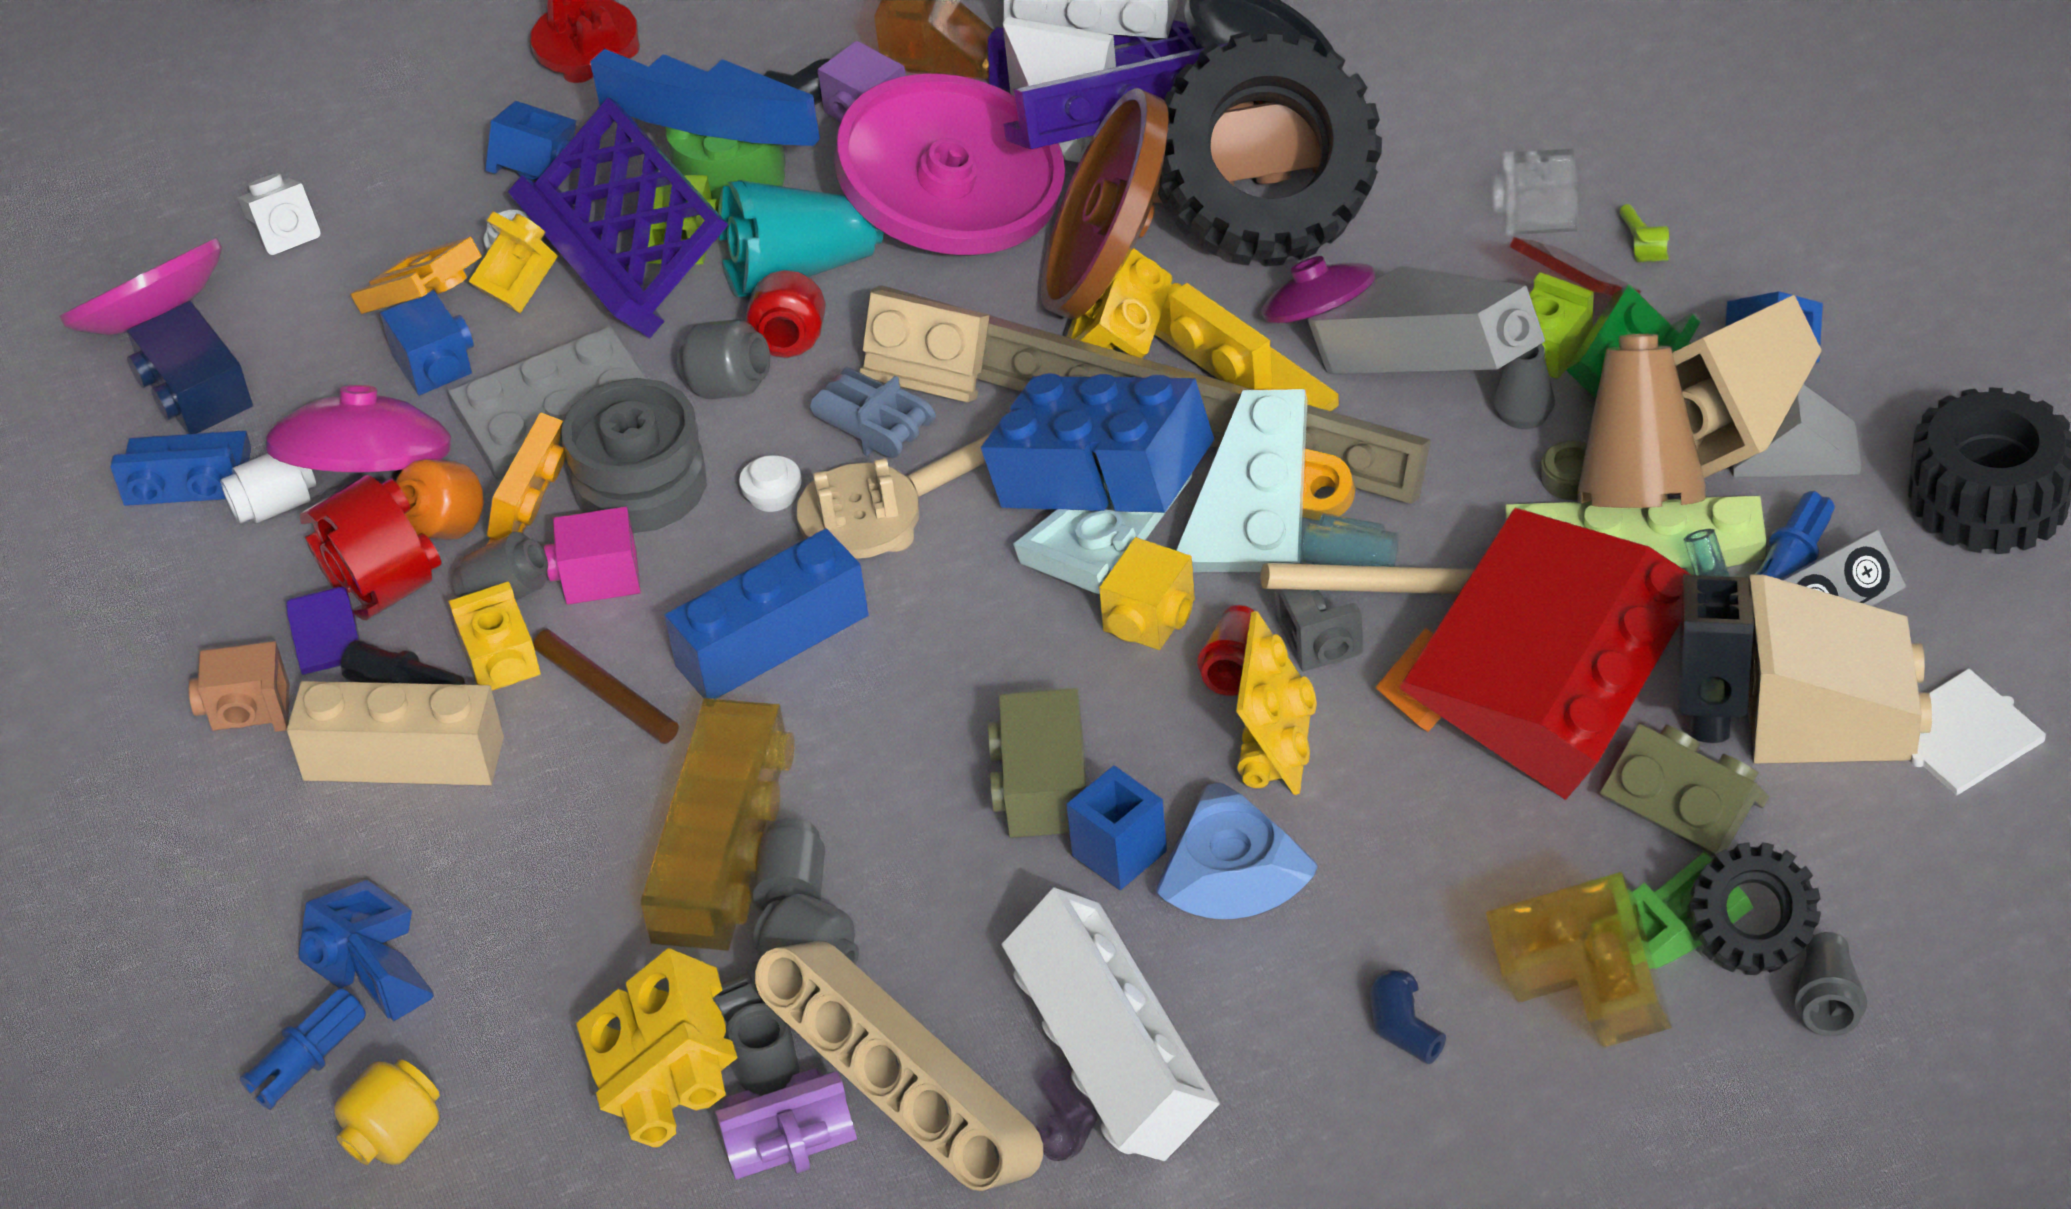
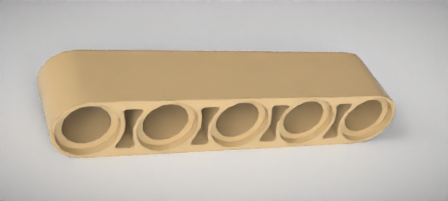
[755,941,1043,1191]

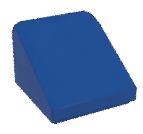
[346,933,434,1022]

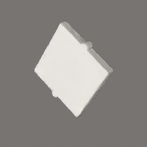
[1911,669,2046,796]

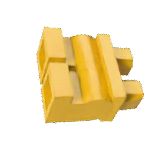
[576,948,738,1148]

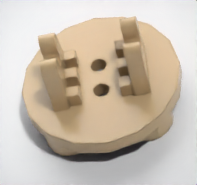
[797,458,919,559]

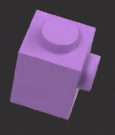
[818,41,906,123]

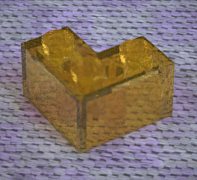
[1486,871,1672,1048]

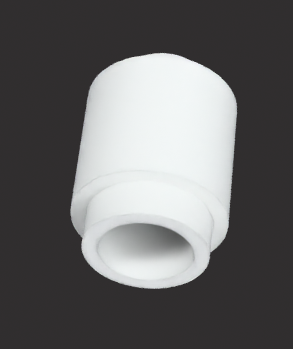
[220,453,317,524]

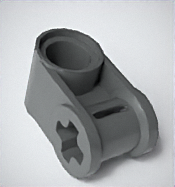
[713,961,800,1096]

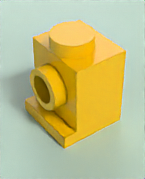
[448,581,541,691]

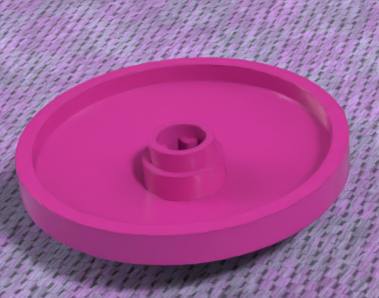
[834,74,1065,255]

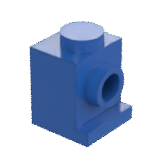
[485,100,576,180]

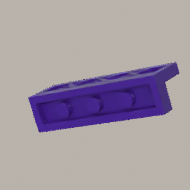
[1003,43,1228,149]

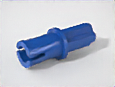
[1755,491,1835,579]
[240,988,366,1110]

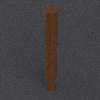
[533,629,679,744]

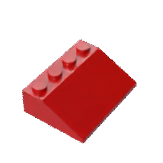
[1399,508,1691,800]

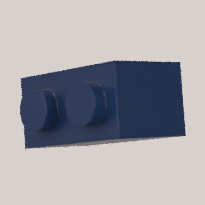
[127,301,253,434]

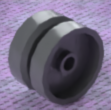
[562,378,707,533]

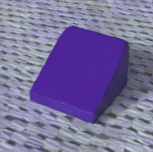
[285,587,360,675]

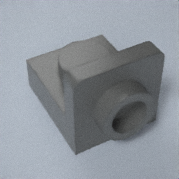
[1275,589,1363,672]

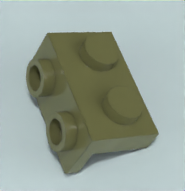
[1600,723,1769,856]

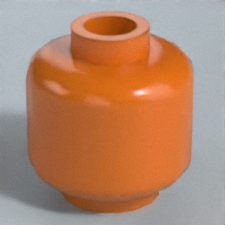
[395,459,484,540]

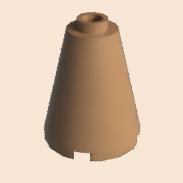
[1578,334,1706,508]

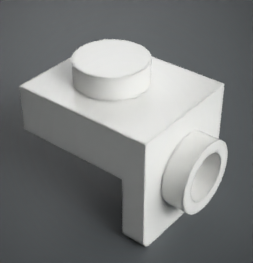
[237,173,320,255]

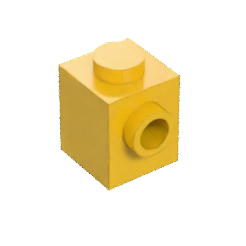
[1099,537,1195,651]

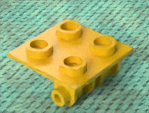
[1236,611,1317,795]

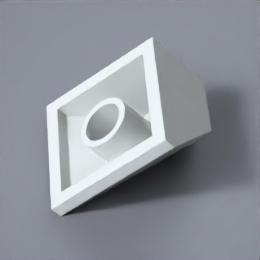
[1003,17,1116,163]

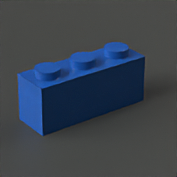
[664,528,869,703]

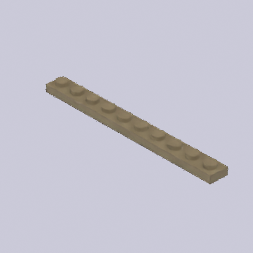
[863,285,1431,504]

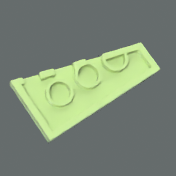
[1506,496,1766,575]

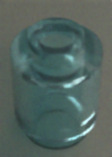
[1302,513,1399,567]

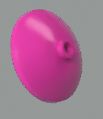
[59,237,222,335]
[266,385,451,472]

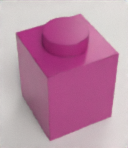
[544,506,641,605]

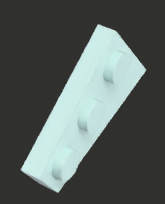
[1176,389,1308,572]
[1013,475,1192,595]

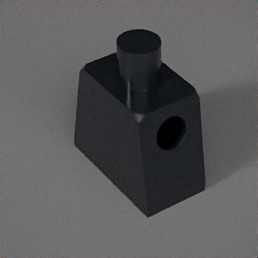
[1678,575,1754,743]

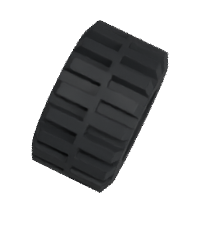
[1908,387,2071,554]

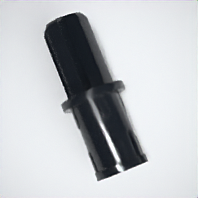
[341,640,465,685]

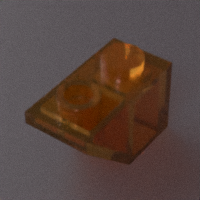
[874,0,994,79]

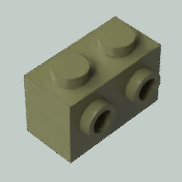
[988,688,1086,838]

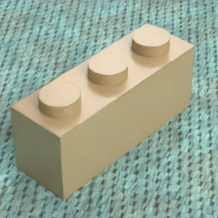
[287,681,504,786]

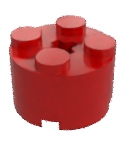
[300,475,442,621]

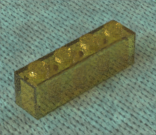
[640,698,795,951]

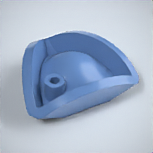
[1156,782,1318,919]

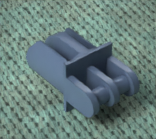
[810,366,936,458]

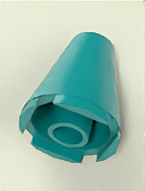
[718,180,884,297]

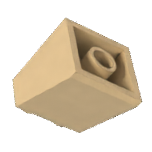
[1673,295,1822,478]
[1748,575,1932,764]

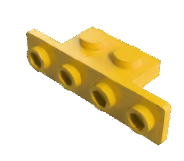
[1155,283,1339,411]

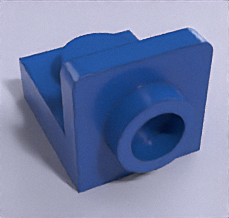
[298,880,412,988]

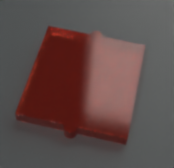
[1509,236,1641,296]

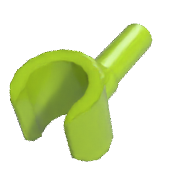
[1619,204,1669,262]

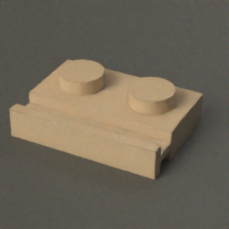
[860,290,990,402]

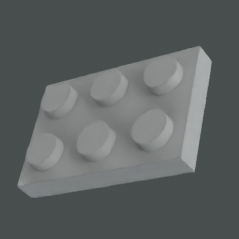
[448,326,646,479]

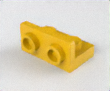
[1067,248,1172,358]

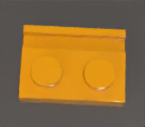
[350,236,482,314]
[486,412,566,546]

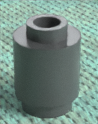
[452,532,548,601]
[753,818,825,911]

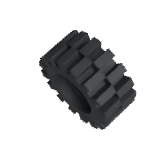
[1687,842,1821,975]

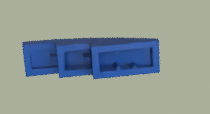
[590,49,820,146]

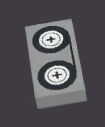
[1780,529,1906,606]

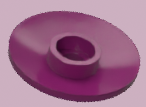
[1261,256,1376,323]

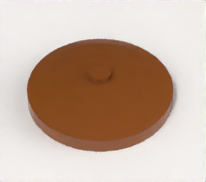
[1041,88,1168,320]

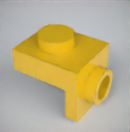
[468,211,558,313]

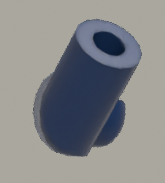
[1369,970,1446,1064]

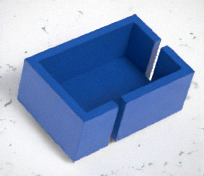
[980,373,1215,513]

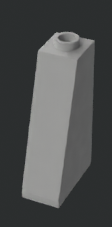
[1307,266,1545,374]

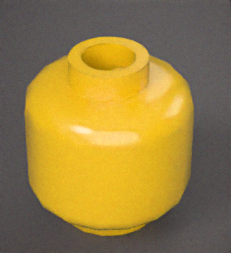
[334,1059,440,1165]

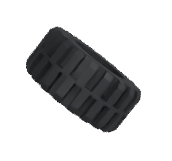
[1158,29,1382,267]

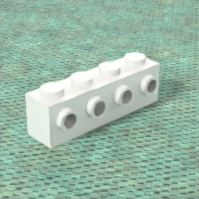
[1001,887,1220,1161]

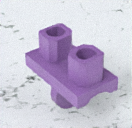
[715,1068,857,1180]

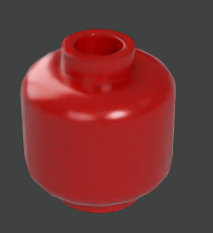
[746,270,826,358]

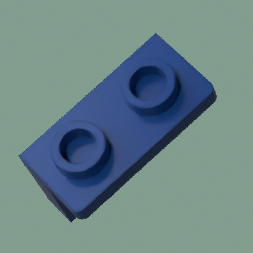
[110,431,252,506]

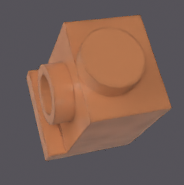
[189,641,290,732]

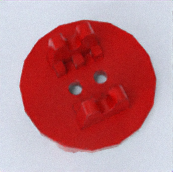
[531,0,640,83]

